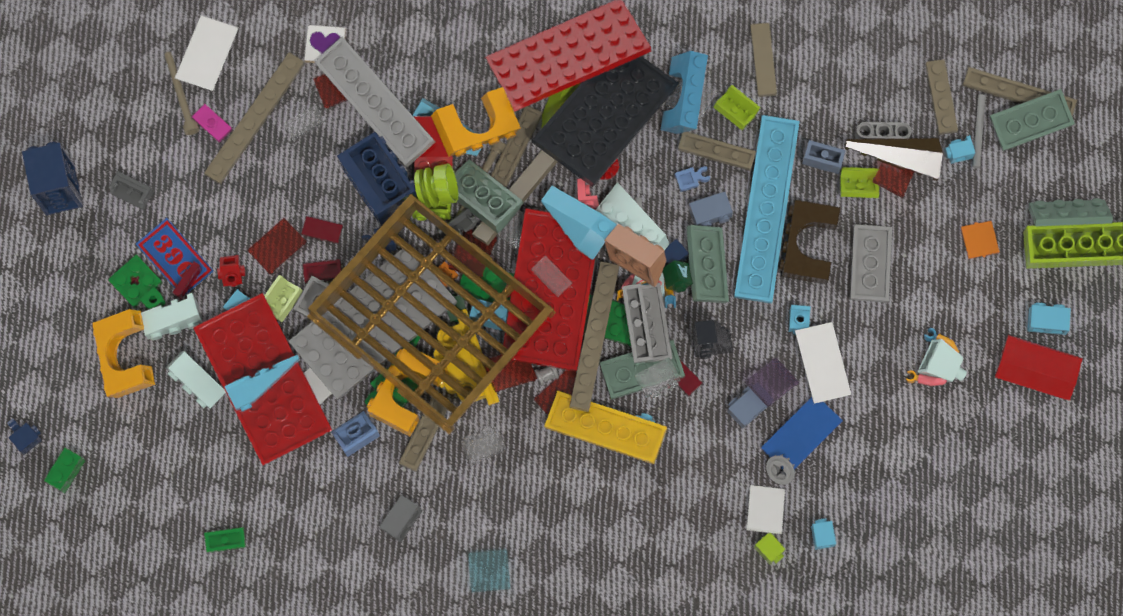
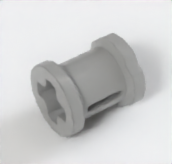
[534,367,559,386]

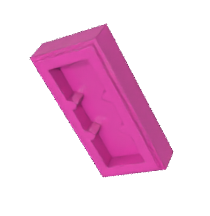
[192,104,232,143]

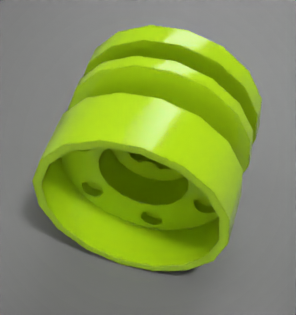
[414,164,459,208]

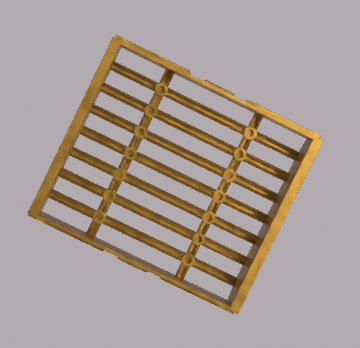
[307,194,556,435]

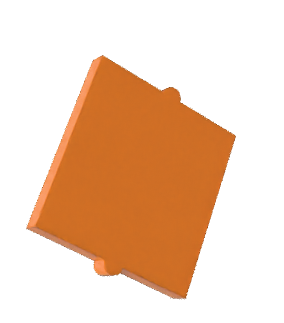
[961,221,1000,259]

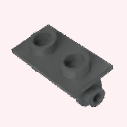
[438,208,478,243]

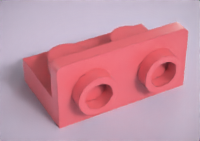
[577,179,599,210]

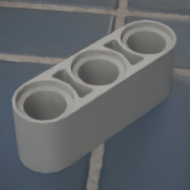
[855,122,912,139]

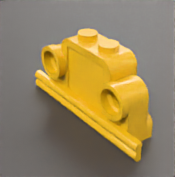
[434,309,500,406]

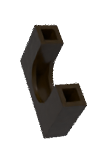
[779,200,841,285]

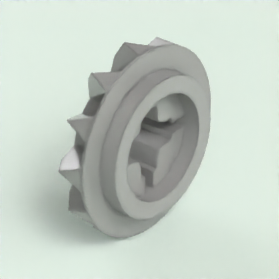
[766,454,796,485]

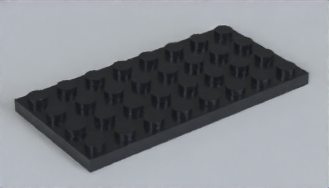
[531,56,679,187]

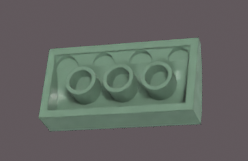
[455,159,523,233]

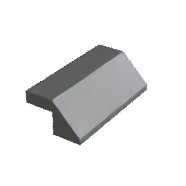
[622,283,672,363]

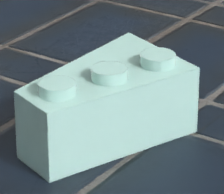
[141,293,203,340]
[165,351,226,408]

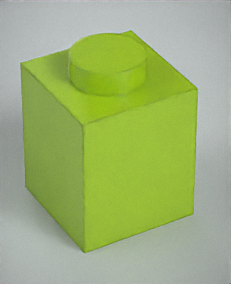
[754,533,786,564]

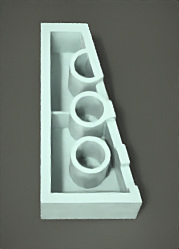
[596,182,669,251]

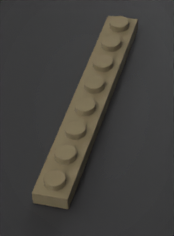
[204,53,305,185]
[570,262,619,412]

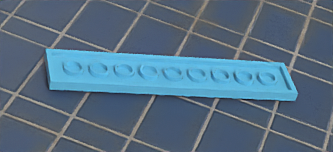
[734,115,800,304]

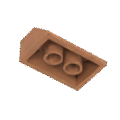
[604,224,666,287]

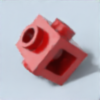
[217,255,246,287]

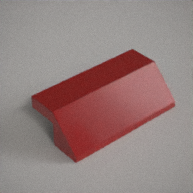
[995,335,1083,401]

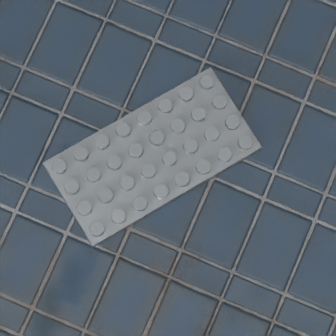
[289,249,457,400]

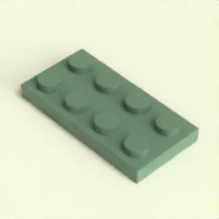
[989,89,1075,151]
[1029,198,1113,226]
[686,225,729,303]
[600,340,685,400]

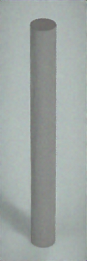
[972,94,986,168]

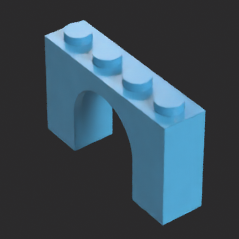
[661,51,708,134]

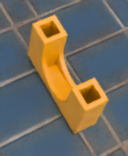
[431,87,521,157]
[92,309,155,398]
[367,348,448,437]

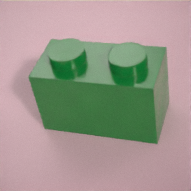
[44,448,85,494]

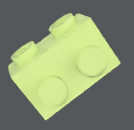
[264,275,303,322]

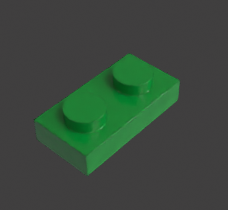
[204,527,246,553]

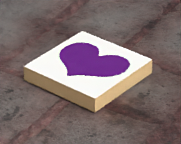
[304,25,346,63]

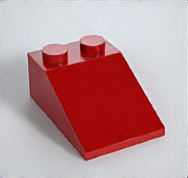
[414,116,454,172]

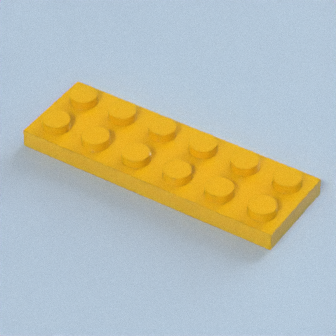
[544,391,667,464]

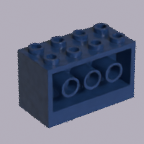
[337,132,418,227]
[22,142,83,216]

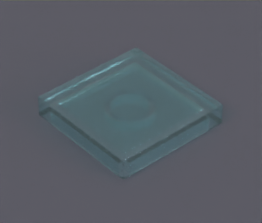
[468,550,511,593]

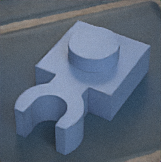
[675,167,710,192]

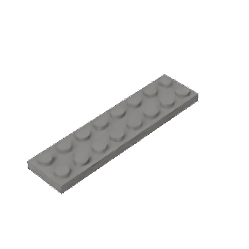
[314,37,435,167]

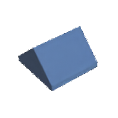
[331,411,380,457]

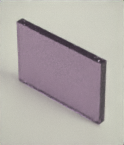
[745,358,799,407]

